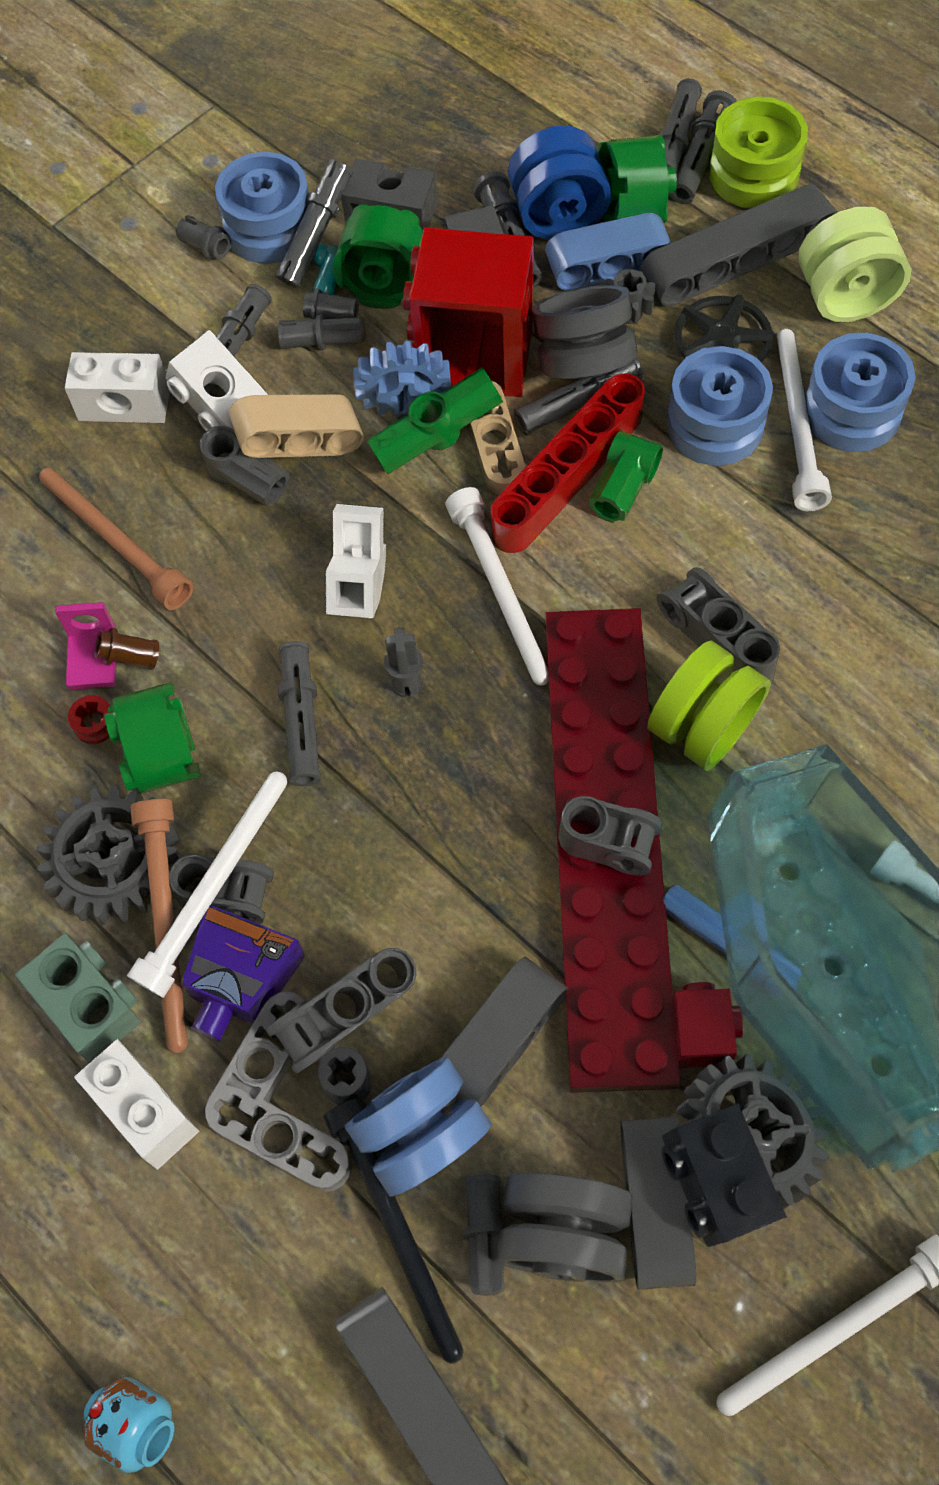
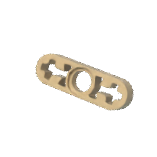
[468,380,525,496]

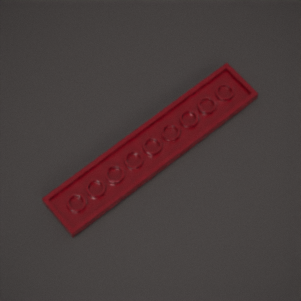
[545,608,680,1093]

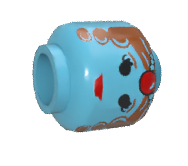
[83,1378,175,1473]

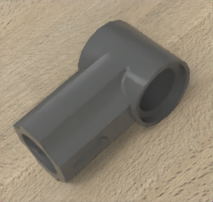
[200,426,290,507]

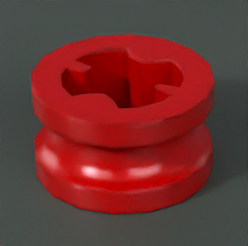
[67,695,110,744]

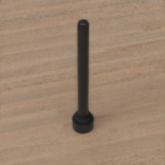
[323,1097,463,1364]

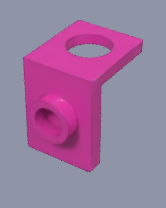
[55,602,118,690]

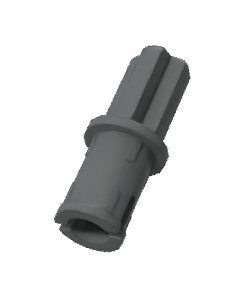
[278,314,366,350]
[384,627,423,697]
[463,1174,506,1296]

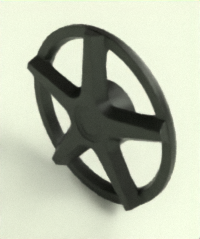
[674,294,773,362]

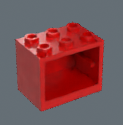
[403,227,533,397]

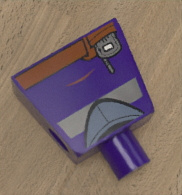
[182,905,305,1042]

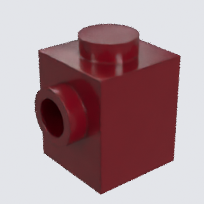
[673,982,743,1068]

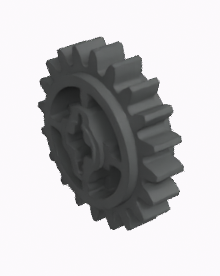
[37,785,182,925]
[676,1054,829,1209]

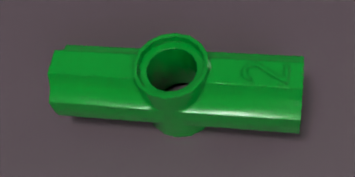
[367,367,503,474]

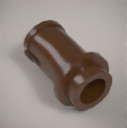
[94,627,159,670]

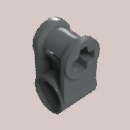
[558,796,663,876]
[169,854,274,924]

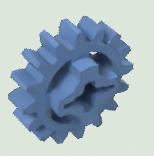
[353,341,451,417]

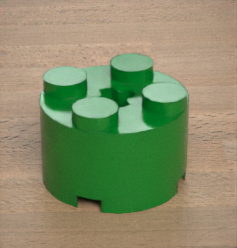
[597,135,677,224]
[333,205,423,309]
[104,681,201,794]

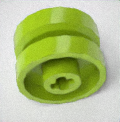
[709,96,808,208]
[647,640,771,771]

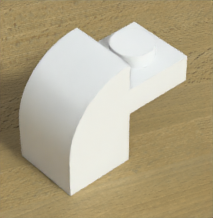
[326,504,386,618]

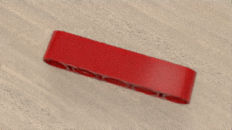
[491,373,645,553]

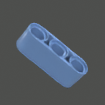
[545,213,671,291]

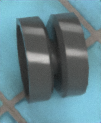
[531,285,638,378]
[496,1173,632,1282]

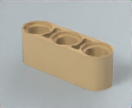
[229,394,364,458]

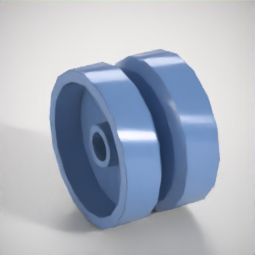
[215,151,309,264]
[805,333,916,452]
[666,346,773,466]
[345,1056,492,1197]

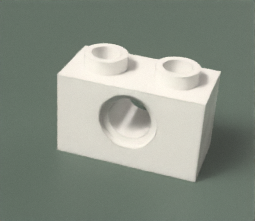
[165,330,268,431]
[65,352,170,423]
[74,1039,200,1170]

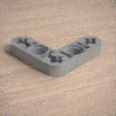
[205,991,351,1192]

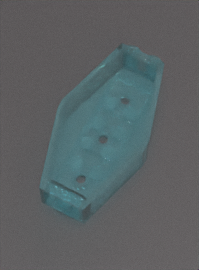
[708,744,939,1173]

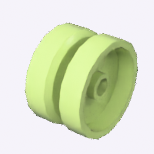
[798,207,912,322]

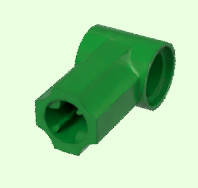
[589,430,664,523]

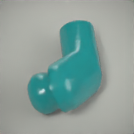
[312,243,338,295]

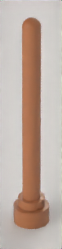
[39,468,194,610]
[130,799,188,1053]

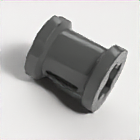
[317,1047,371,1105]

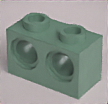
[15,933,142,1063]

